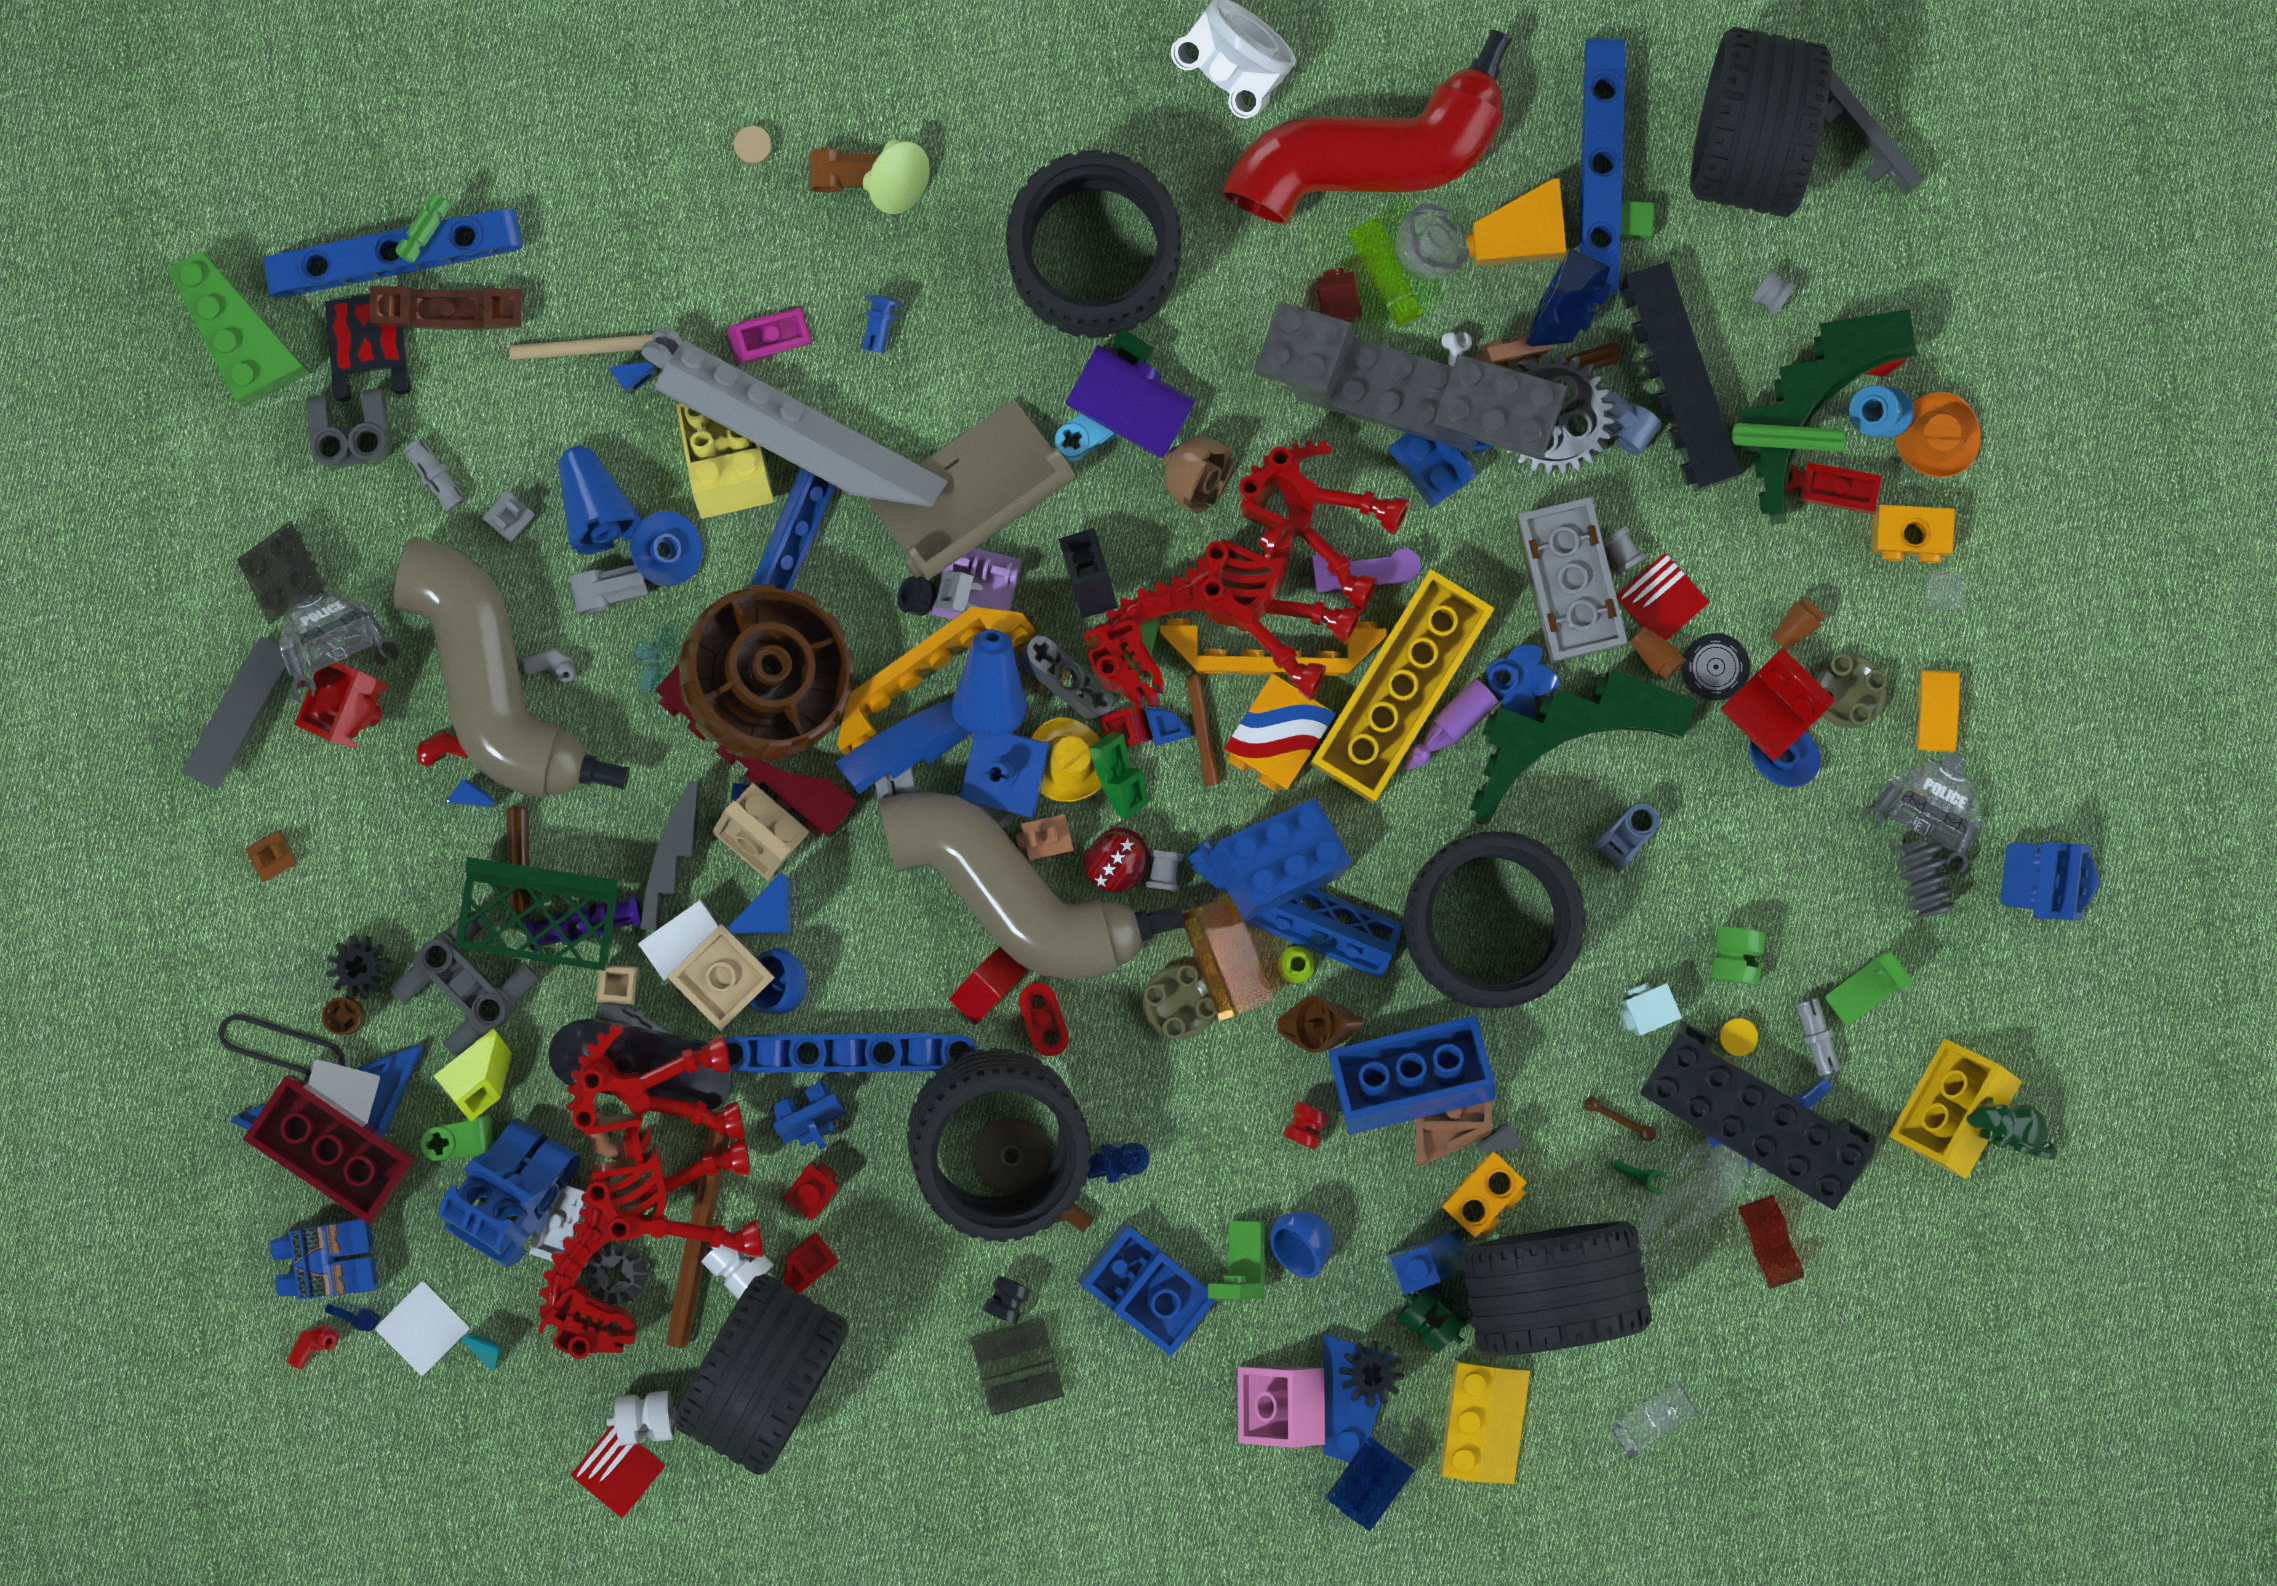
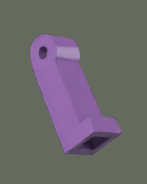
[1311,549,1421,595]

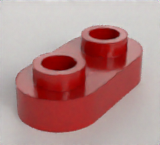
[1019,983,1069,1056]

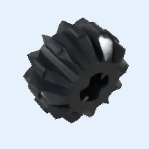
[326,936,392,999]
[1339,1340,1404,1406]

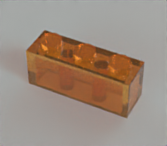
[1182,896,1274,1021]

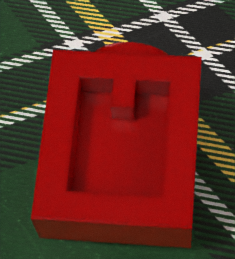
[782,1161,841,1221]

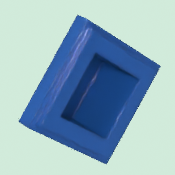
[608,362,658,394]
[447,779,498,808]

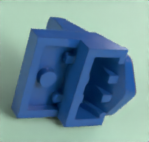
[2000,841,2100,920]

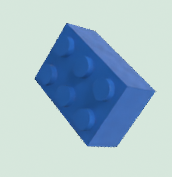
[1209,797,1352,921]

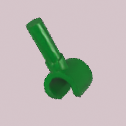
[1613,1160,1668,1193]

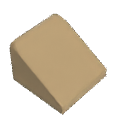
[596,965,639,1005]

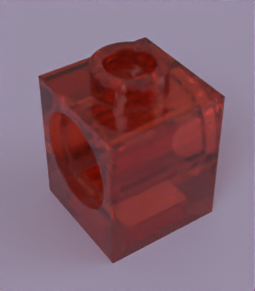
[1315,268,1363,323]

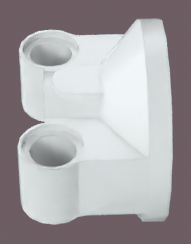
[1171,0,1296,118]

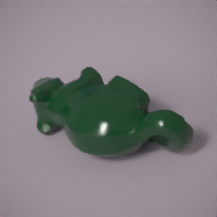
[1966,1097,2057,1160]

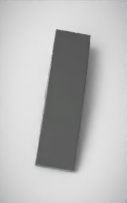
[183,636,290,791]
[640,781,701,931]

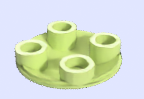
[863,139,930,214]

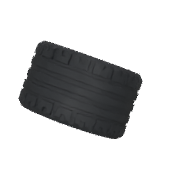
[1690,26,1832,218]
[1006,150,1181,338]
[1403,831,1586,1008]
[907,1048,1092,1242]
[1461,1221,1652,1356]
[674,1274,849,1475]

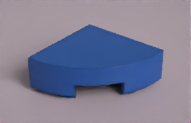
[1145,708,1192,746]

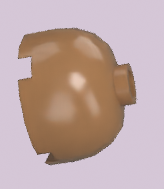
[1164,436,1235,514]

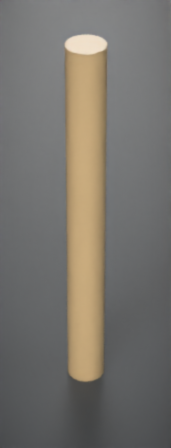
[510,334,653,360]

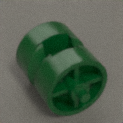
[1396,1285,1469,1353]

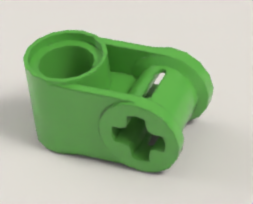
[421,1115,495,1161]

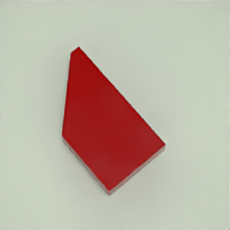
[783,1232,839,1294]

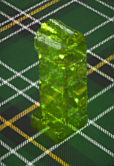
[1347,217,1423,328]

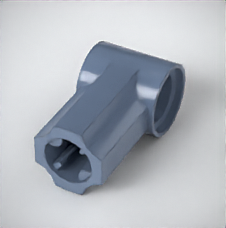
[1600,384,1662,456]

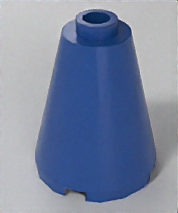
[558,446,641,555]
[952,629,1027,736]

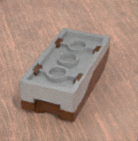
[1516,497,1628,665]

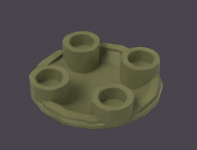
[1815,654,1888,728]
[1142,965,1217,1040]

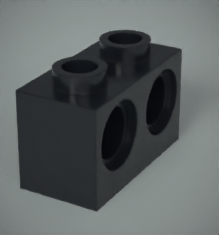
[1058,528,1118,618]

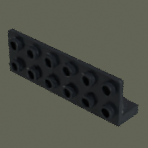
[1640,1020,1876,1210]

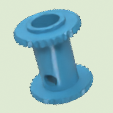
[1848,384,1914,438]

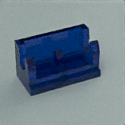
[1325,1436,1415,1532]

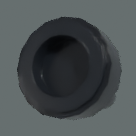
[897,576,936,616]

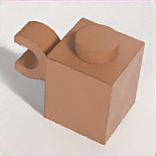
[1016,814,1074,862]

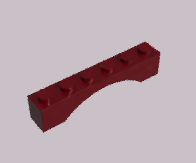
[655,664,859,838]

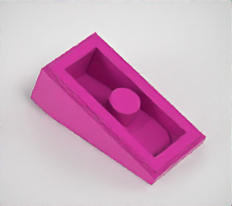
[726,307,812,366]

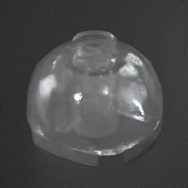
[1393,204,1469,281]

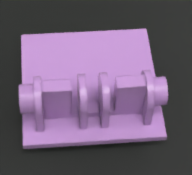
[931,548,1022,620]

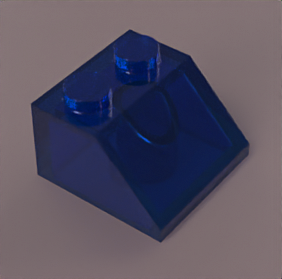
[1525,248,1611,347]

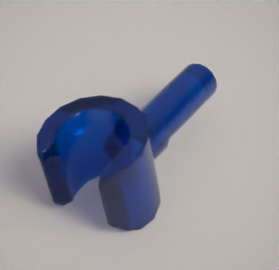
[325,1303,381,1332]

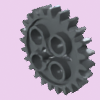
[1507,352,1617,475]

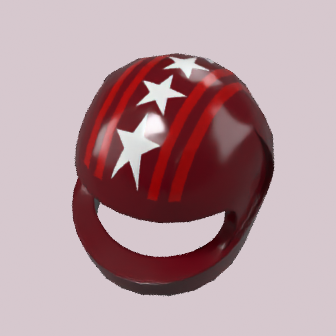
[1085,828,1149,893]

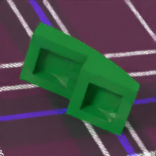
[1089,732,1149,819]

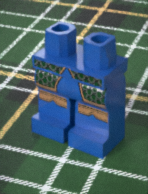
[270,1219,379,1300]

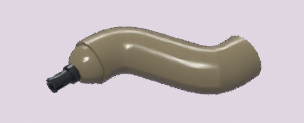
[394,536,630,799]
[878,791,1185,980]

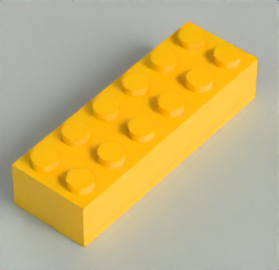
[1310,569,1495,804]

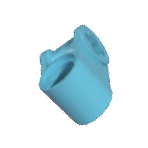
[1054,413,1118,462]

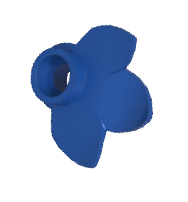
[1485,644,1560,718]

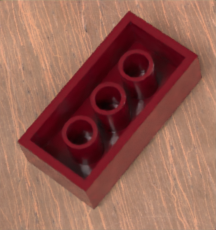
[243,1075,419,1224]

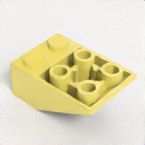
[676,403,774,519]

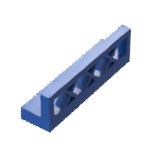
[1242,889,1403,978]

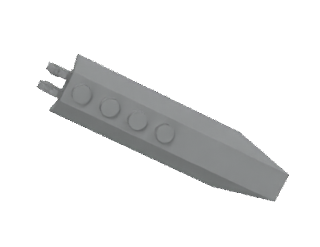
[641,326,948,507]

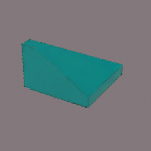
[462,1332,505,1371]

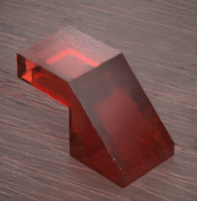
[1738,1195,1805,1289]

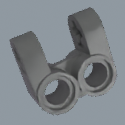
[306,388,391,469]

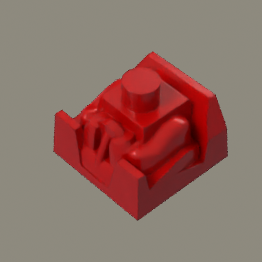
[294,655,389,749]

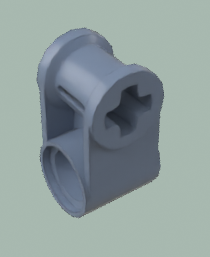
[1590,803,1659,873]

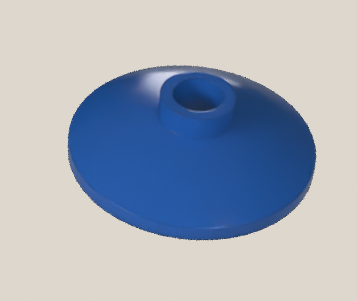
[630,511,702,586]
[1749,731,1820,788]

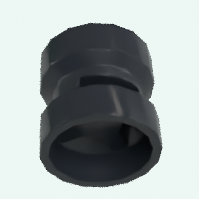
[982,1275,1032,1325]

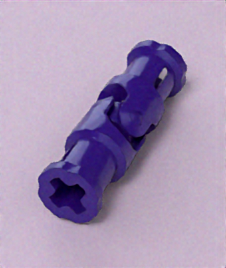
[524,893,642,952]

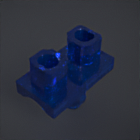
[1087,1140,1150,1184]

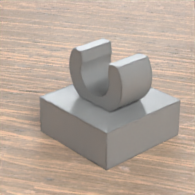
[483,490,537,544]
[935,571,983,613]

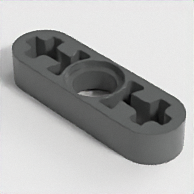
[1018,636,1113,719]

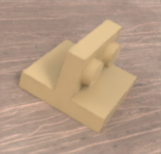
[711,782,810,881]
[667,923,775,1031]

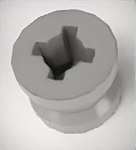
[1750,269,1796,316]

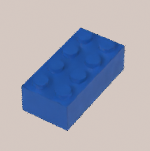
[1328,1015,1495,1135]

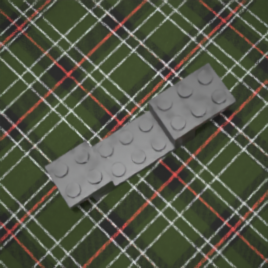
[1254,301,1567,460]

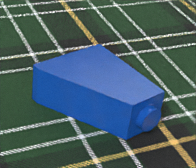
[1386,1228,1465,1295]

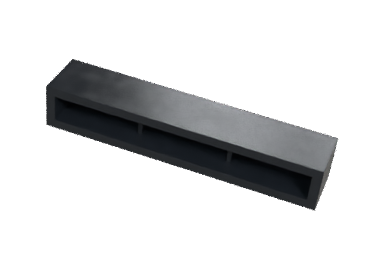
[1619,261,1742,493]

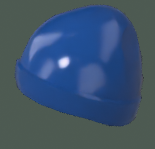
[750,948,807,1014]
[1270,1210,1333,1278]

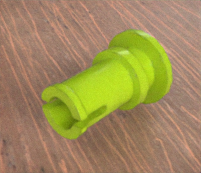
[1278,946,1315,983]

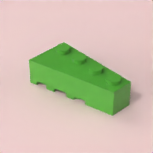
[168,251,310,407]

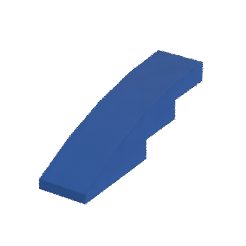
[835,698,971,794]

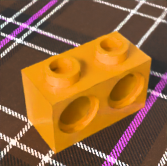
[1439,1151,1527,1238]

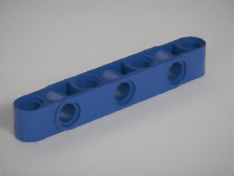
[1578,37,1625,294]
[263,208,523,298]
[725,1033,978,1073]

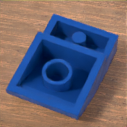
[1077,1221,1217,1357]

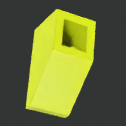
[433,1028,512,1122]

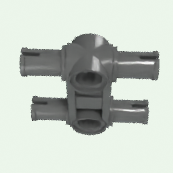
[389,909,540,1058]

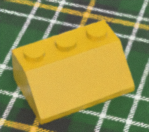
[1888,1038,2022,1180]
[1439,1359,1530,1484]

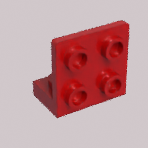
[1721,648,1836,761]

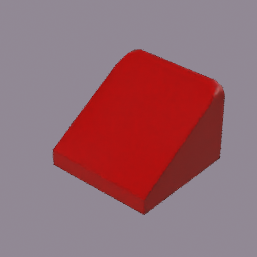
[1098,705,1152,748]

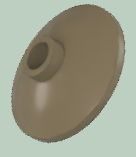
[974,1118,1050,1193]

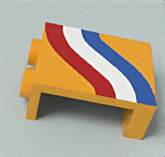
[1223,673,1336,793]

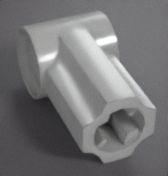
[569,565,649,614]

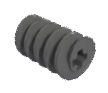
[1893,839,1956,920]

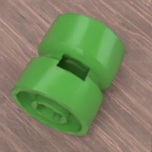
[1710,926,1767,986]

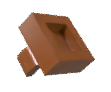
[245,831,298,883]

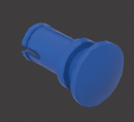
[861,295,903,354]

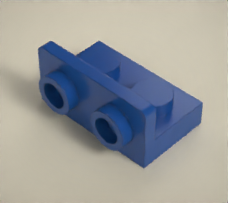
[1388,433,1476,509]

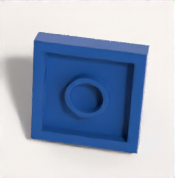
[960,729,1051,817]

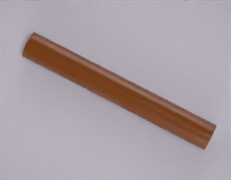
[1185,673,1220,787]

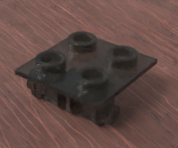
[237,521,327,624]

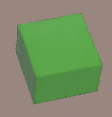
[1620,201,1654,240]

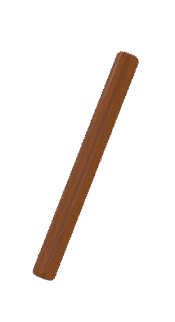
[666,1128,730,1348]

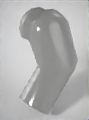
[522,648,578,683]

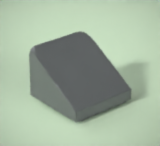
[1476,1124,1525,1152]

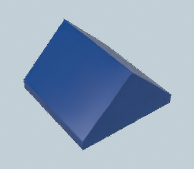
[727,873,793,935]

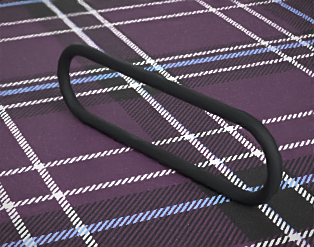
[218,1014,345,1076]

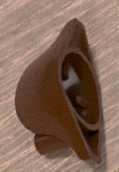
[1278,996,1363,1053]

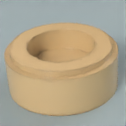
[734,126,772,165]

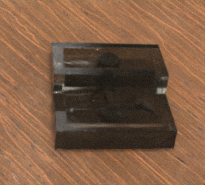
[971,1317,1065,1416]

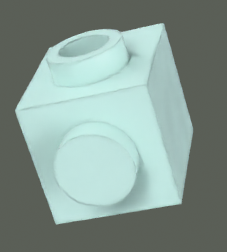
[1619,982,1682,1036]

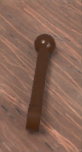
[1584,1097,1656,1141]

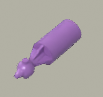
[1404,678,1499,770]

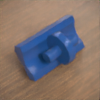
[773,1082,846,1150]

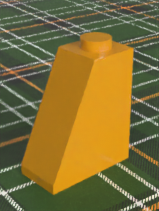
[1465,178,1566,267]

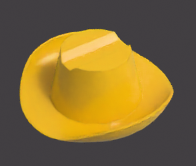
[1031,717,1102,802]

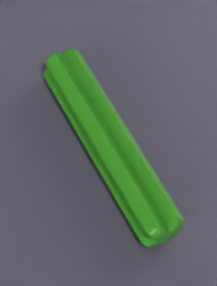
[1732,423,1846,451]

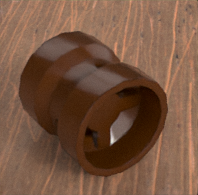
[321,997,366,1035]

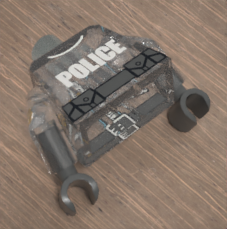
[279,591,400,703]
[1861,753,1983,873]

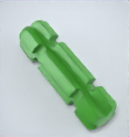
[396,193,451,263]

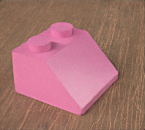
[1238,1366,1325,1448]

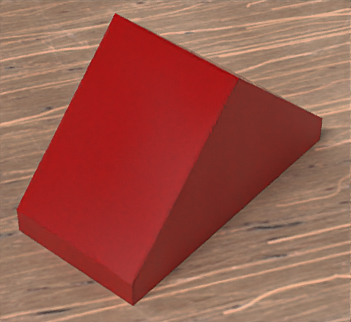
[949,946,1028,1025]

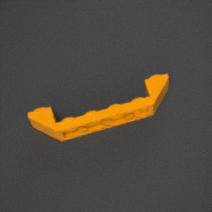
[837,606,1036,755]
[1160,618,1386,676]

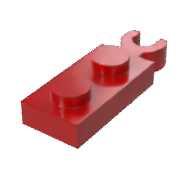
[1786,462,1882,515]

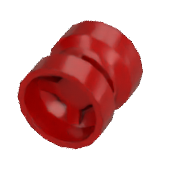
[1282,1101,1331,1150]

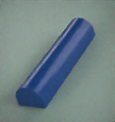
[749,468,836,591]

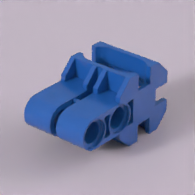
[438,1118,581,1268]

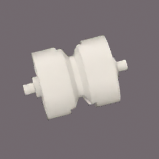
[701,1227,774,1300]
[606,1390,677,1446]

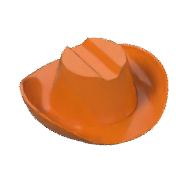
[1895,392,1981,478]

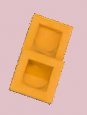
[1916,669,1960,752]

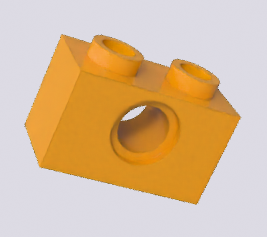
[1871,505,1955,564]

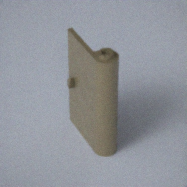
[867,399,1076,581]

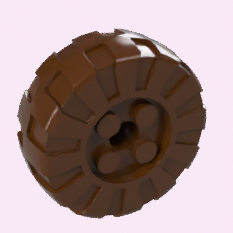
[678,584,854,761]

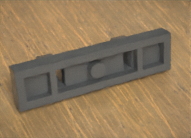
[1823,69,1924,196]

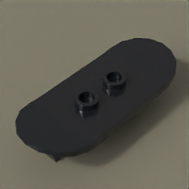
[548,1018,732,1110]

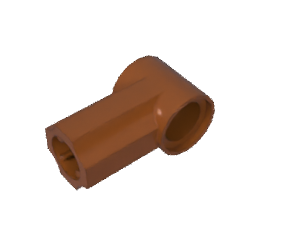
[809,149,880,193]

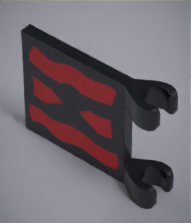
[325,296,411,402]

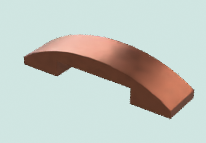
[369,286,522,330]

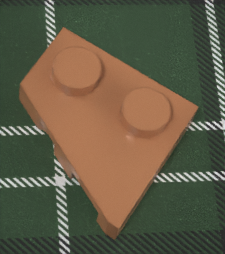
[1473,333,1554,370]
[1416,1101,1492,1167]

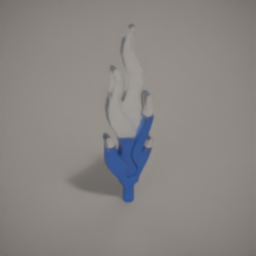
[1637,1077,1833,1249]

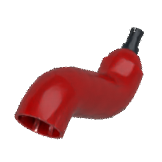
[1221,30,1512,225]

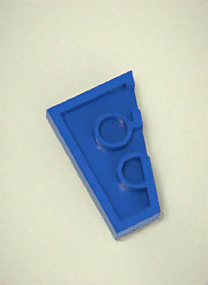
[1322,1333,1395,1466]

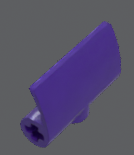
[1065,344,1195,459]

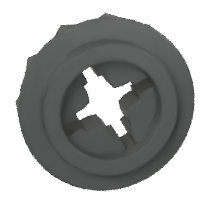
[585,1243,647,1305]

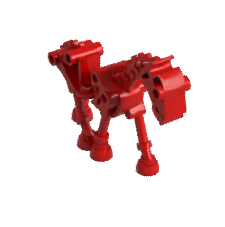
[1084,440,1410,708]
[538,1024,763,1359]

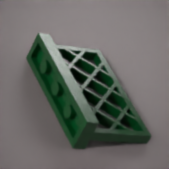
[455,857,622,971]

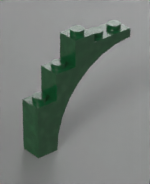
[1734,309,1917,525]
[1469,669,1697,825]

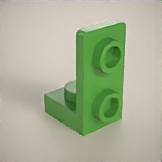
[1825,951,1914,1026]
[1208,1221,1265,1300]

